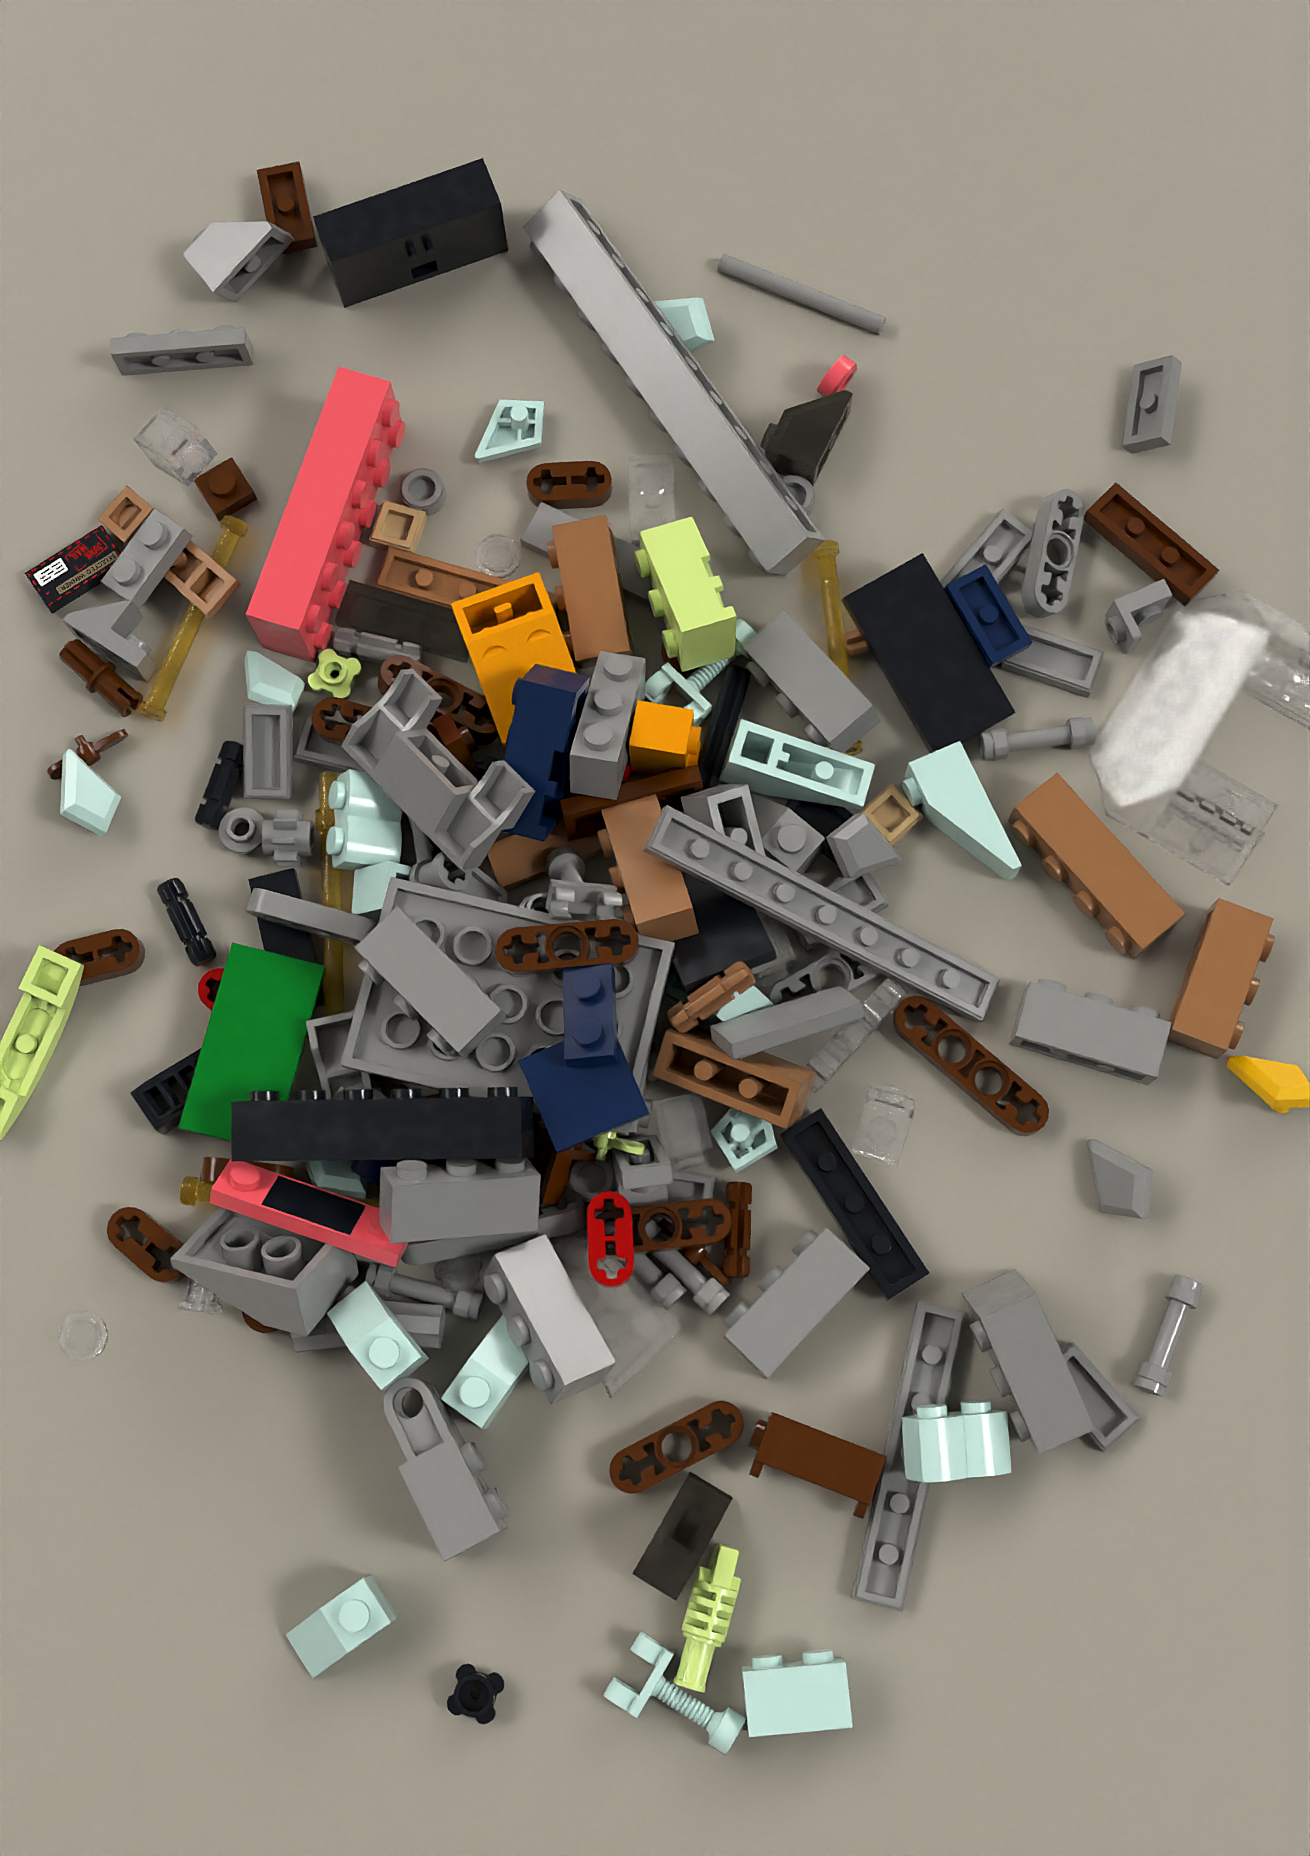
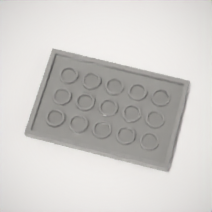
[340,877,675,1136]

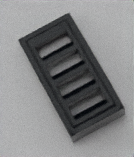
[130,1048,201,1135]

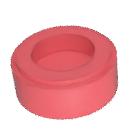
[817,355,857,401]

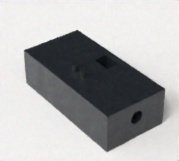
[313,158,508,308]

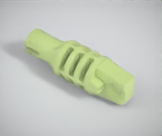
[673,1543,742,1692]

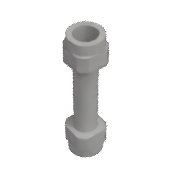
[979,717,1096,761]
[584,1207,687,1311]
[633,1218,730,1316]
[365,1262,485,1320]
[1134,1274,1203,1397]

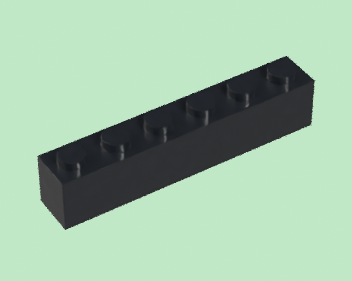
[231,1087,534,1162]

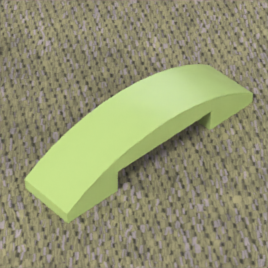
[0,945,84,1140]

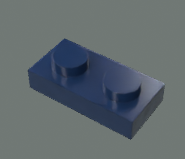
[944,564,1033,668]
[563,964,618,1067]

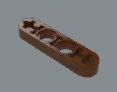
[893,996,1049,1136]

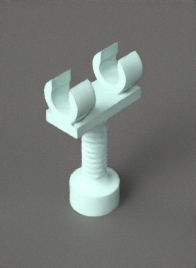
[645,618,757,727]
[603,1632,746,1755]

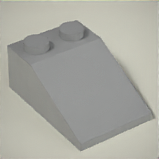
[170,1207,359,1336]

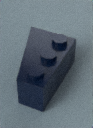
[501,664,590,842]

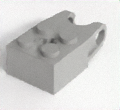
[383,1377,510,1561]

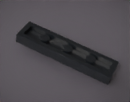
[780,1108,929,1301]

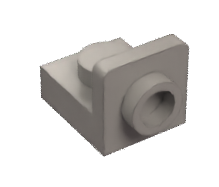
[1105,579,1172,654]

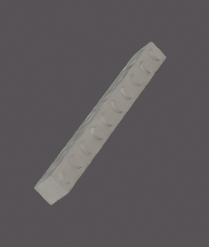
[523,189,826,575]

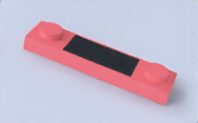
[210,1159,409,1268]

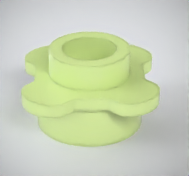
[308,649,362,699]

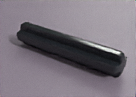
[698,665,751,790]

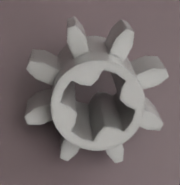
[262,809,315,867]

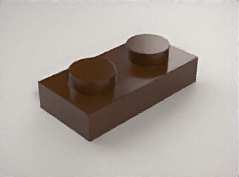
[257,161,317,254]

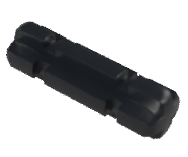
[195,741,243,830]
[157,878,216,967]

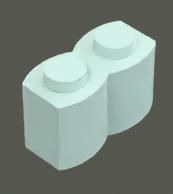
[326,769,403,871]
[901,1400,1012,1483]

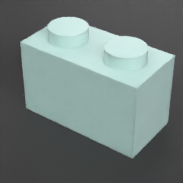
[742,1650,853,1737]

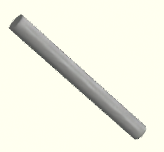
[717,254,886,334]

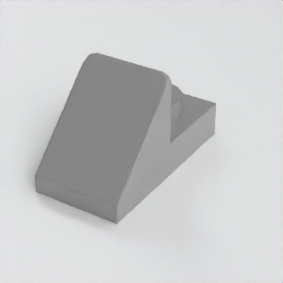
[63,600,158,683]
[610,1134,673,1208]

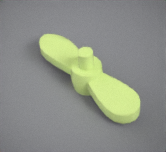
[592,1131,645,1161]

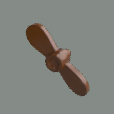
[47,729,128,780]
[658,1218,732,1287]

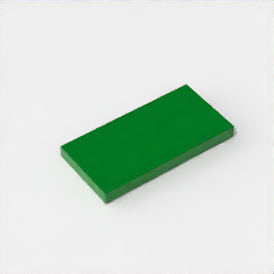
[178,942,326,1142]

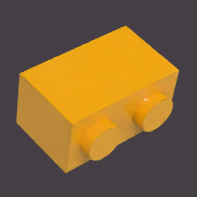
[629,700,702,777]

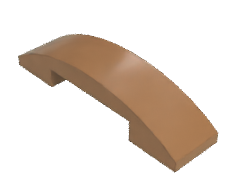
[98,485,241,619]

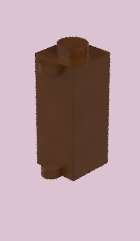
[748,1412,886,1519]

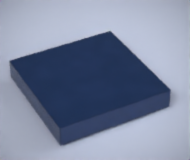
[518,1039,650,1154]

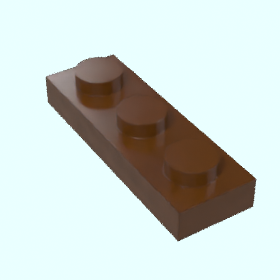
[1084,483,1220,607]
[559,765,703,840]

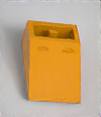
[451,572,576,747]

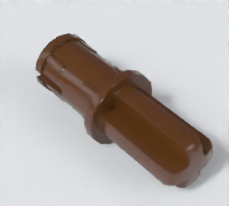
[59,639,143,717]

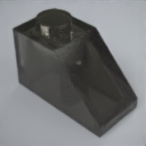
[760,390,853,487]
[632,1472,733,1601]

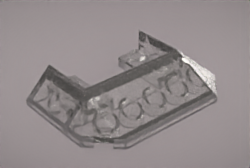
[1088,589,1310,887]

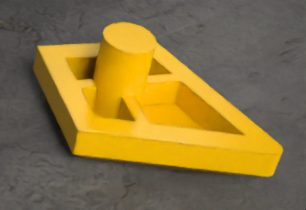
[1226,1056,1310,1113]

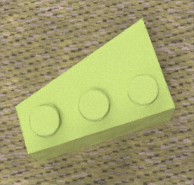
[634,517,737,672]

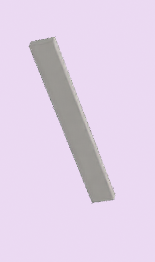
[643,805,1001,1022]

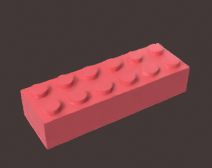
[246,367,405,663]

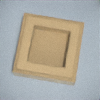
[369,500,427,553]
[858,783,924,846]

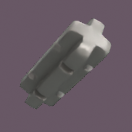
[333,627,423,664]

